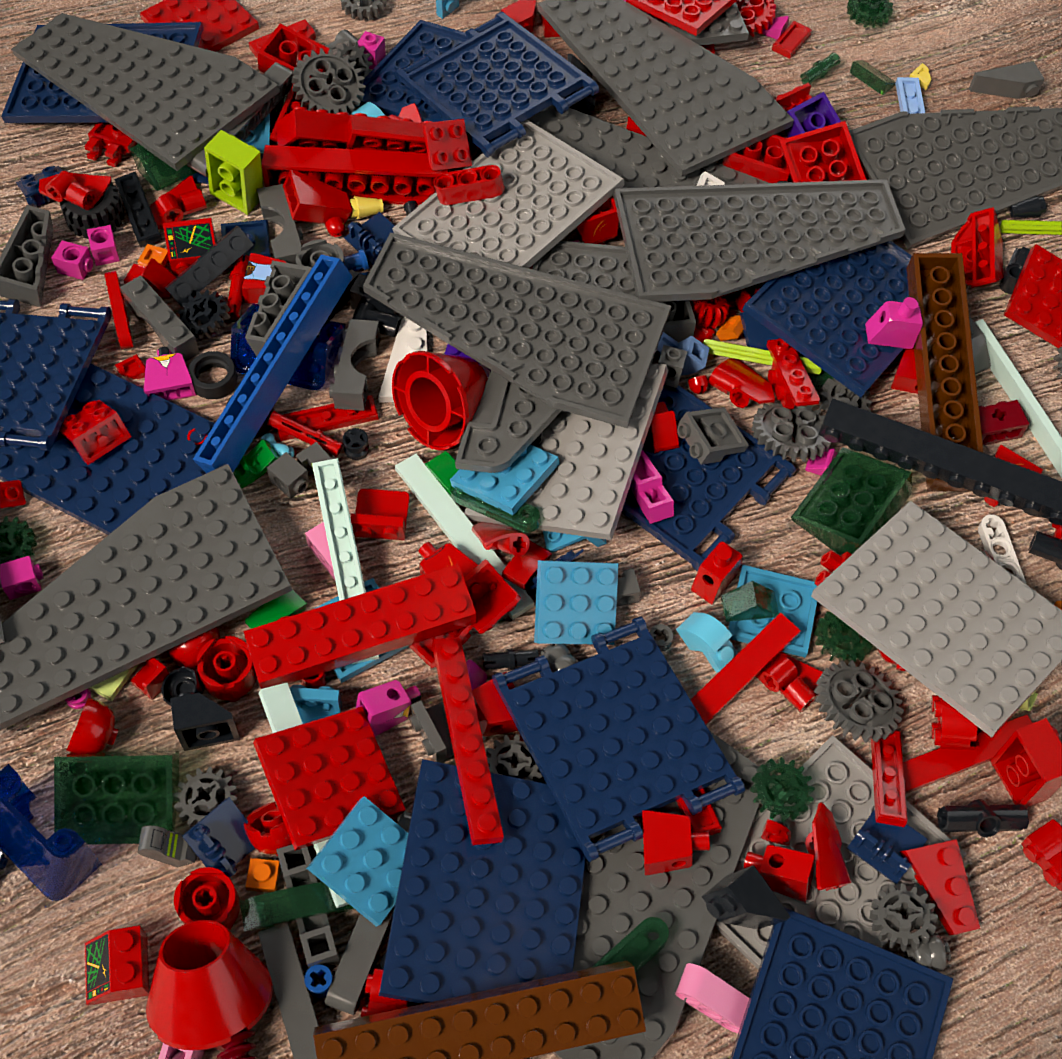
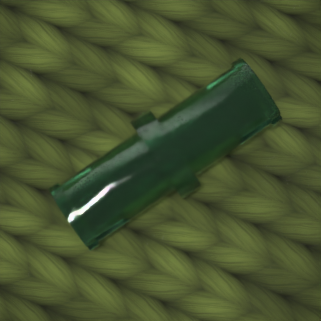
[800,52,841,84]

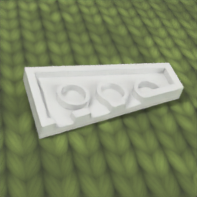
[378,317,427,403]

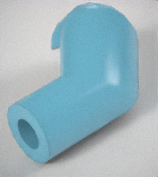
[261,433,295,457]

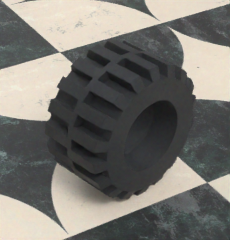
[59,182,125,239]

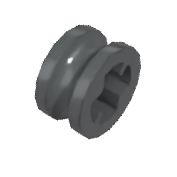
[650,624,673,652]

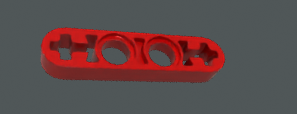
[104,271,134,350]

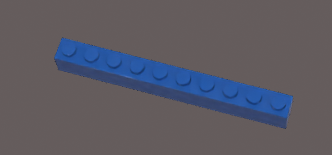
[193,254,353,473]

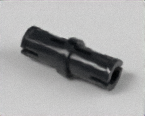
[482,648,539,671]

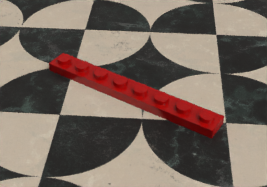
[432,637,504,845]

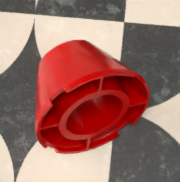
[392,351,488,450]
[146,920,273,1050]

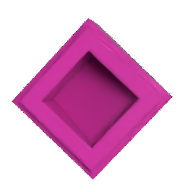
[762,16,790,40]
[805,449,840,479]
[466,660,487,690]

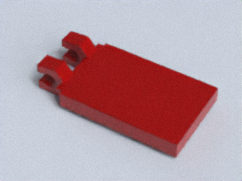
[84,122,138,167]

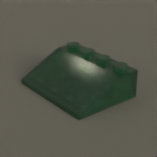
[791,447,912,555]
[54,751,179,845]

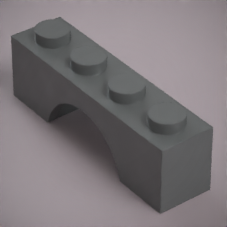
[257,183,304,264]
[120,275,200,362]
[329,319,381,411]
[276,844,340,968]

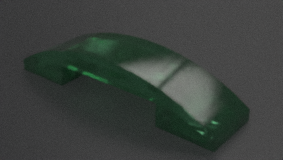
[240,882,355,932]

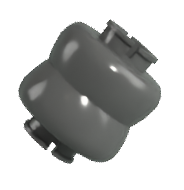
[540,644,578,673]
[903,933,951,972]

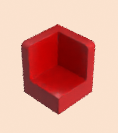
[130,657,169,700]

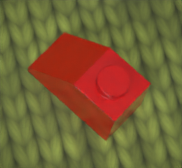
[501,0,537,33]

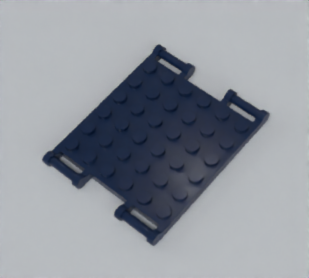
[394,11,599,158]
[0,299,112,451]
[621,385,796,571]
[492,616,745,862]

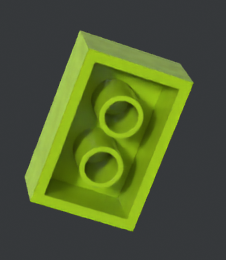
[204,130,263,215]

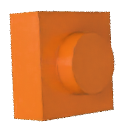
[137,244,169,267]
[716,315,743,341]
[245,858,281,893]

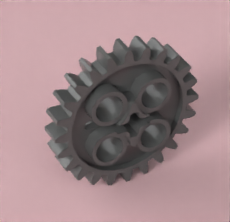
[292,48,366,114]
[751,401,832,462]
[814,660,904,743]

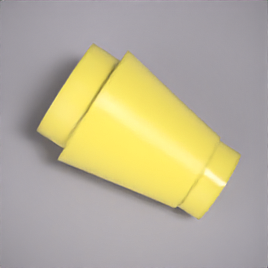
[349,196,383,220]

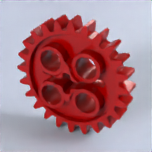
[736,0,776,37]

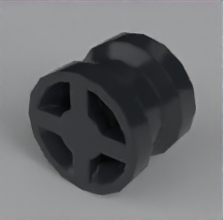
[343,428,369,460]

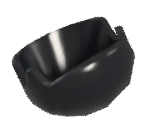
[161,666,204,706]

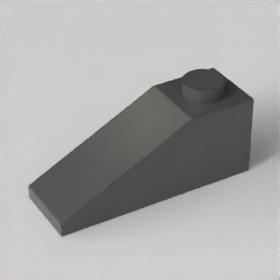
[969,61,1044,99]

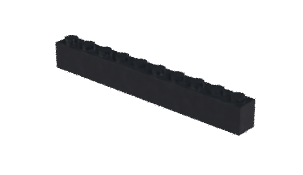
[818,398,1062,525]

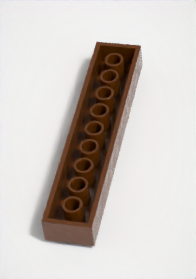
[906,253,984,492]
[313,960,646,1059]

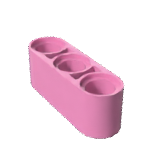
[675,963,749,1033]

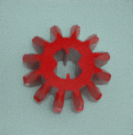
[690,296,730,329]

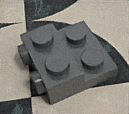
[677,407,749,465]

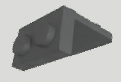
[409,701,486,763]

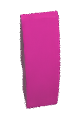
[630,450,674,524]

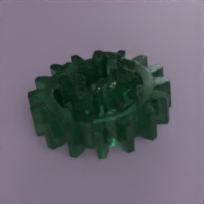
[847,0,893,28]
[0,516,37,564]
[814,611,873,663]
[750,757,815,822]

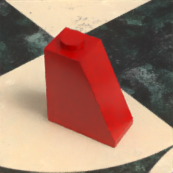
[283,169,352,224]

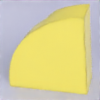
[910,63,931,90]

